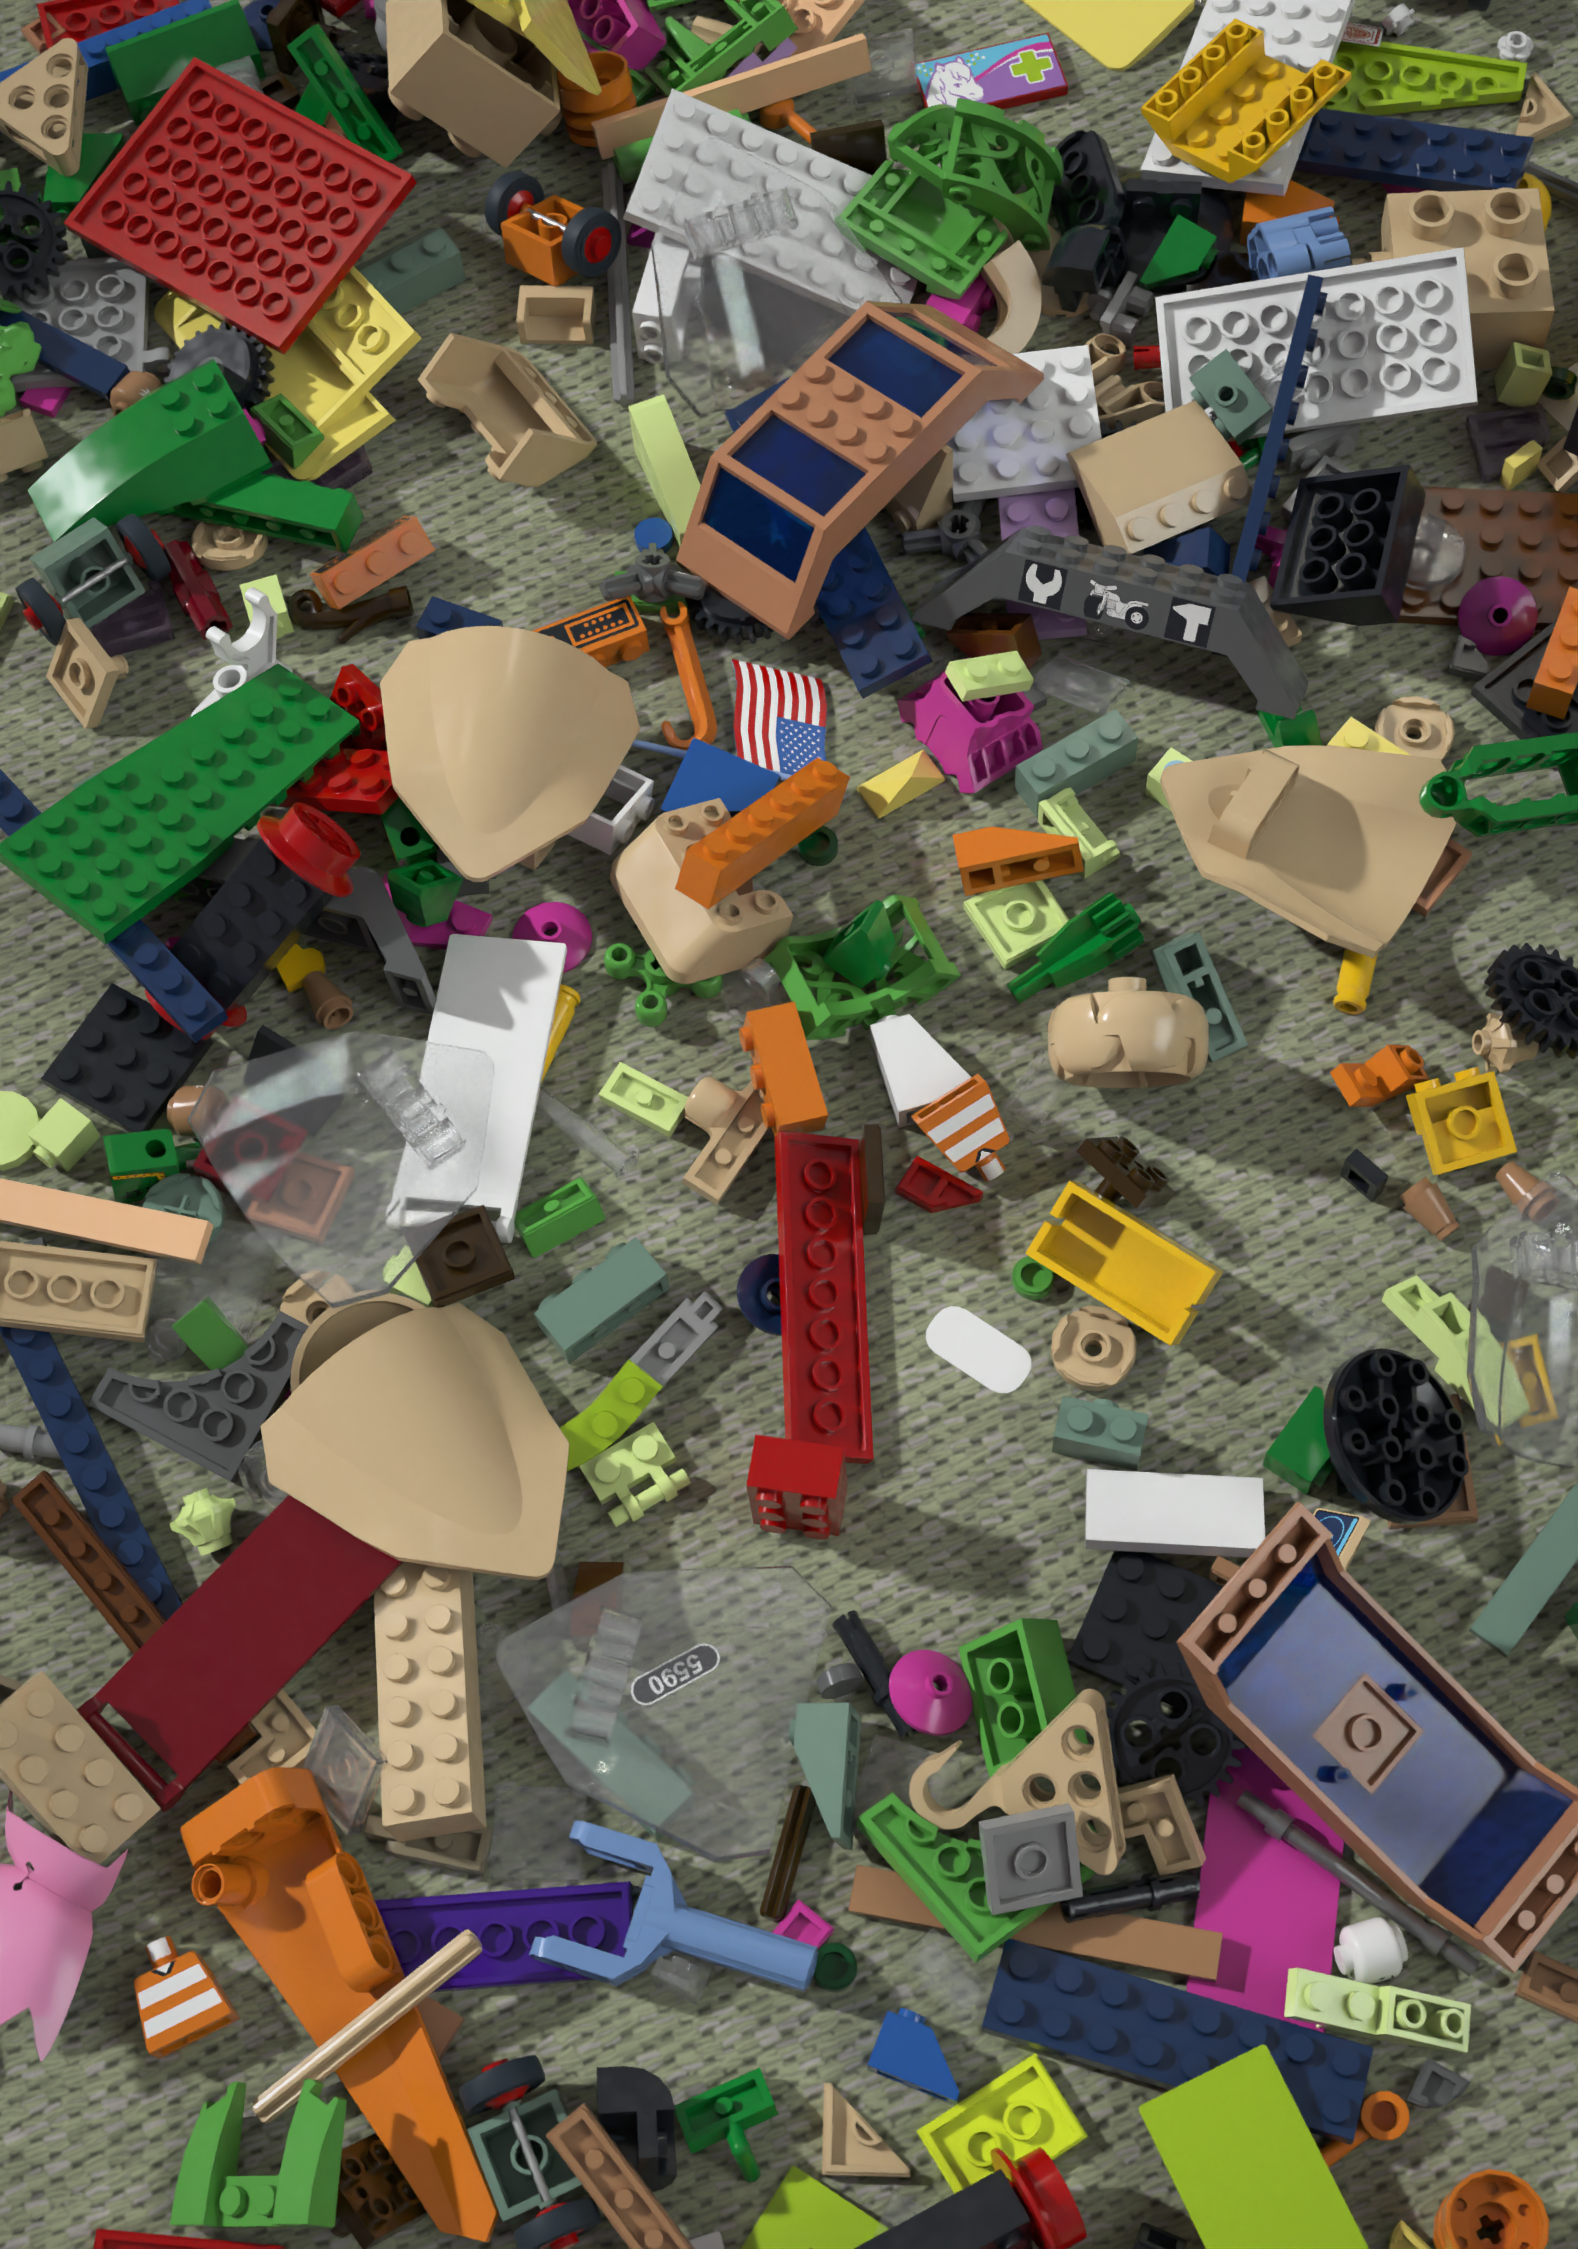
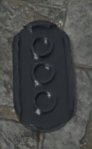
[1051,130,1125,236]

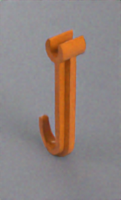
[660,601,718,751]

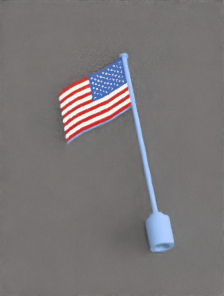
[631,659,827,781]

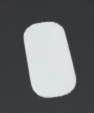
[926,1306,1031,1393]

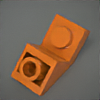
[1330,1044,1430,1107]

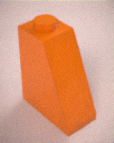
[1239,180,1340,245]

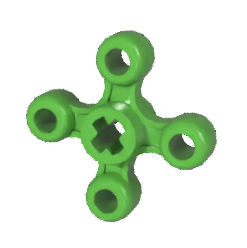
[604,943,723,1027]

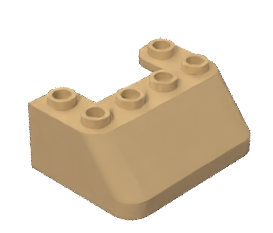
[417,333,597,488]
[610,798,793,984]

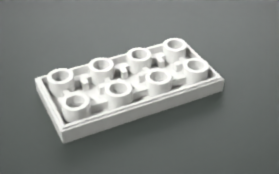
[1085,1469,1265,1558]

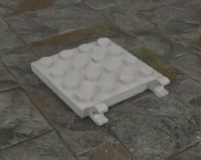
[2,257,174,392]

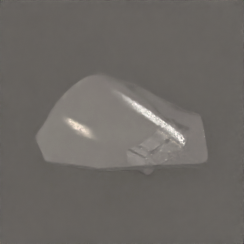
[651,137,903,416]
[187,1031,494,1308]
[1467,1172,1578,1468]
[496,1566,832,1862]

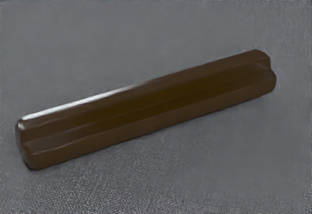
[760,1785,816,1921]

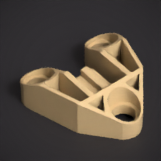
[1085,334,1165,430]

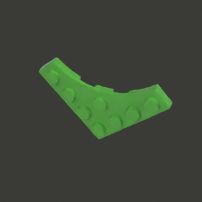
[856,1792,1099,1963]

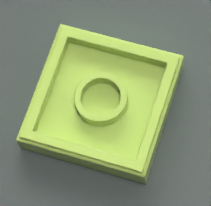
[963,880,1069,970]

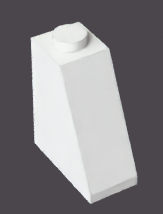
[870,1014,971,1128]

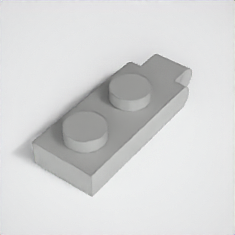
[630,1291,724,1390]

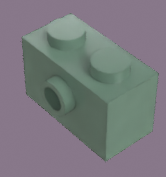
[1189,349,1273,445]
[1052,1396,1149,1471]

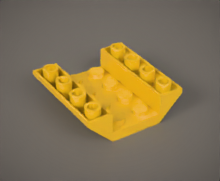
[1141,18,1352,184]

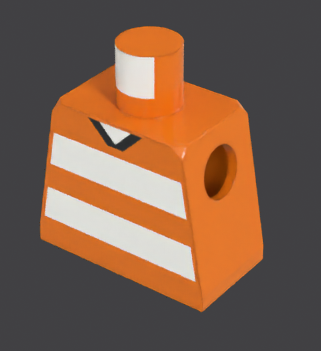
[911,1073,1010,1181]
[134,1936,240,2059]

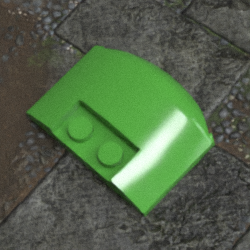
[836,160,1008,299]

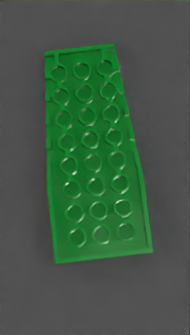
[0,664,360,944]

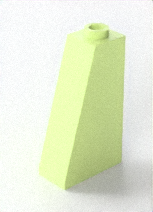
[628,394,716,549]

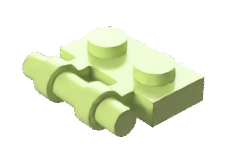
[579,1422,691,1527]

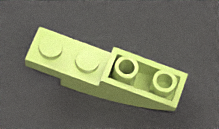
[1382,1275,1527,1429]
[1284,1968,1471,2053]

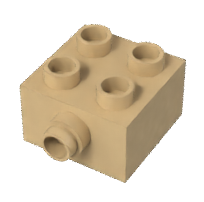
[385,0,564,168]
[1350,188,1555,369]

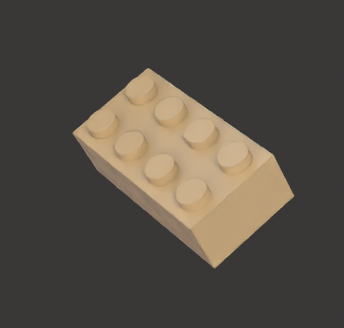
[0,1671,161,1864]

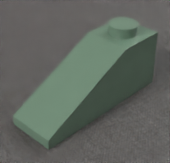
[1149,932,1248,1062]
[789,1702,861,1850]

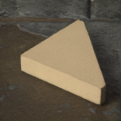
[1515,72,1573,143]
[822,2083,910,2178]

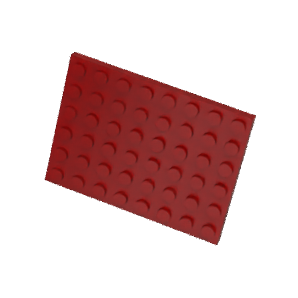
[64,57,417,355]

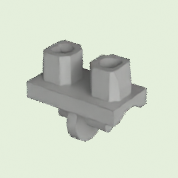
[1087,271,1153,344]

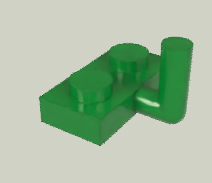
[674,2067,779,2183]

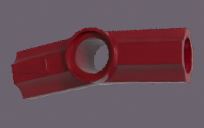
[163,540,233,640]

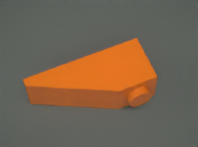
[952,826,1084,896]

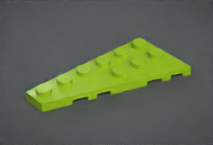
[1322,41,1528,116]

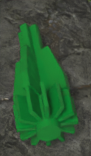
[1006,892,1145,1004]

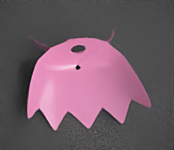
[0,1790,128,2061]

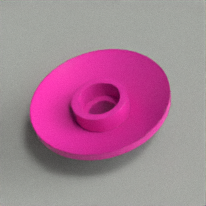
[512,902,592,973]
[889,1650,973,1736]

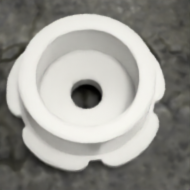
[1381,3,1415,37]
[1497,31,1534,62]

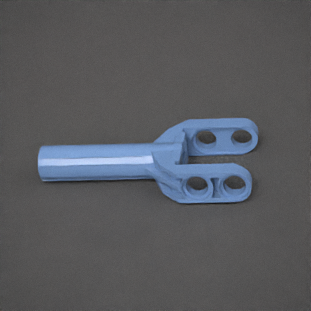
[529,1821,819,1992]

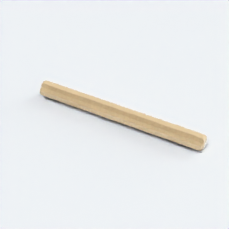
[252,1929,483,2124]

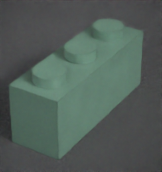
[1015,709,1138,818]
[534,1237,670,1364]

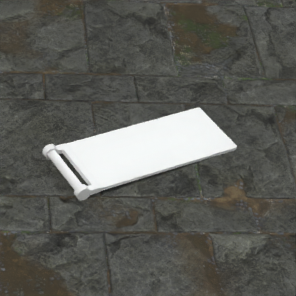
[387,934,567,1243]

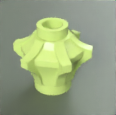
[169,1488,237,1556]

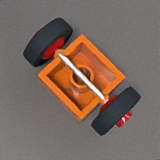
[485,171,622,287]

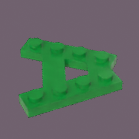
[287,24,404,162]

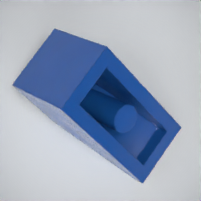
[867,2008,959,2106]

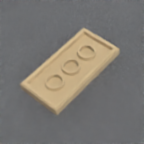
[0,1241,158,1343]

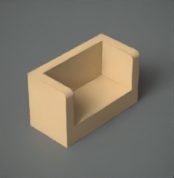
[516,285,597,345]

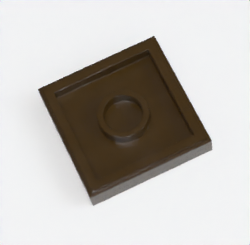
[810,119,887,176]
[859,1124,885,1235]
[405,1204,515,1307]

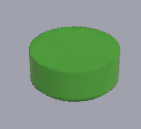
[1012,1256,1055,1300]

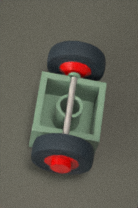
[16,514,171,646]
[459,2055,602,2249]

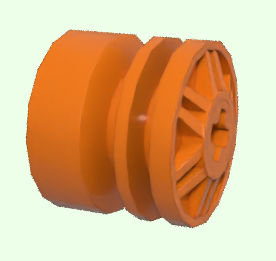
[557,51,637,147]
[1433,2169,1549,2249]

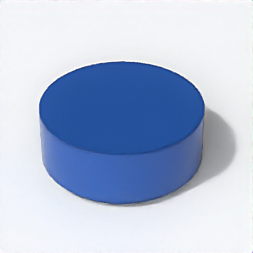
[634,517,673,554]

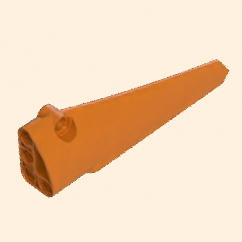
[179,1767,499,2242]

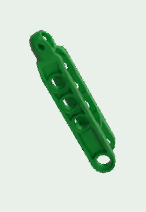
[1419,732,1578,837]

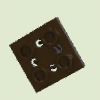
[265,0,339,75]
[1076,1136,1176,1209]
[331,2133,428,2249]

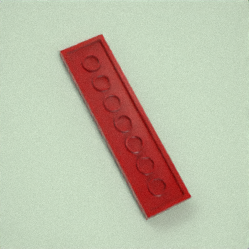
[775,1131,874,1464]

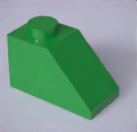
[1139,214,1219,290]
[387,859,463,927]
[822,899,896,989]
[1263,1385,1335,1495]

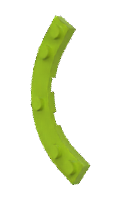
[558,1359,663,1471]

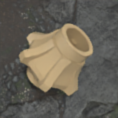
[1472,1013,1539,1073]

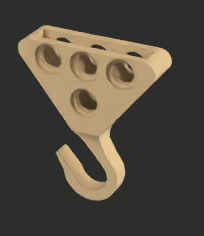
[0,38,88,177]
[909,1689,1126,1875]

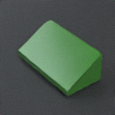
[250,394,324,469]
[514,1177,605,1258]

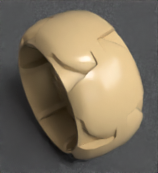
[1048,977,1209,1088]

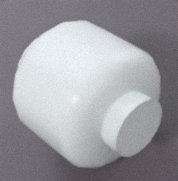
[1334,1917,1408,1984]

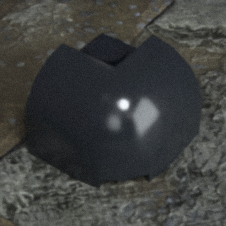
[1042,223,1128,313]
[596,2066,677,2193]

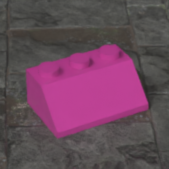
[567,0,667,71]

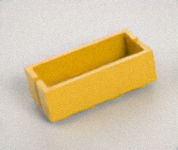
[1025,1181,1224,1346]

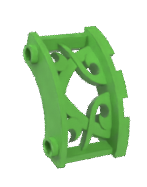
[942,98,1064,252]
[887,104,1024,205]
[764,894,961,1040]

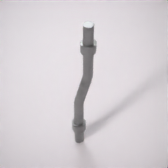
[1236,1790,1480,1977]

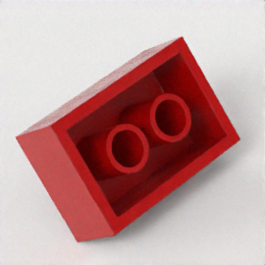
[746,1434,848,1540]

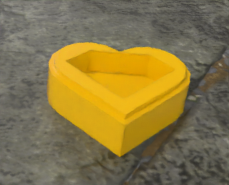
[276,944,326,993]

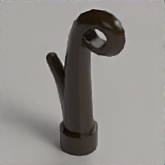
[288,585,414,643]

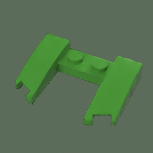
[643,0,798,98]
[170,2079,347,2228]

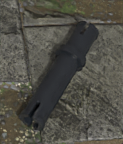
[832,1610,918,1739]
[1060,1869,1200,1923]

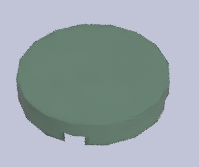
[143,1173,226,1246]

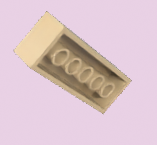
[374,1562,487,1842]

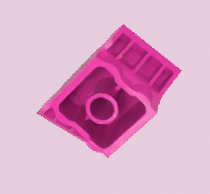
[897,658,1043,793]

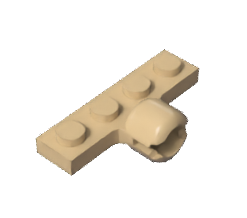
[682,1076,771,1205]

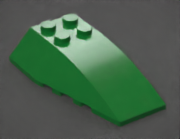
[27,359,273,542]

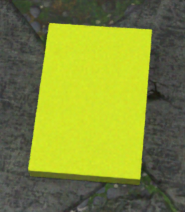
[917,2053,1088,2194]

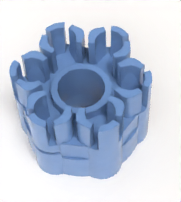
[1247,206,1351,282]

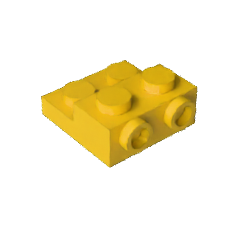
[1406,1067,1517,1175]

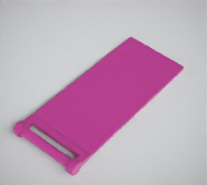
[1186,1748,1344,2033]

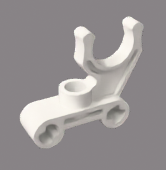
[190,587,293,717]

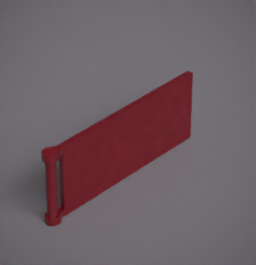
[77,1495,404,1812]

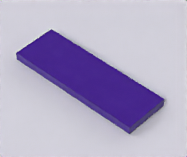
[375,1881,636,1992]

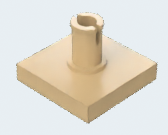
[46,617,129,729]

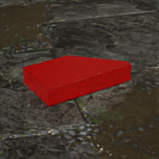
[895,1156,983,1213]

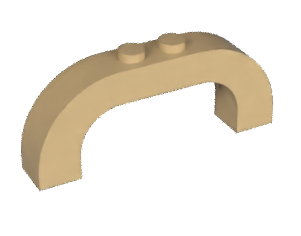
[843,240,1042,417]

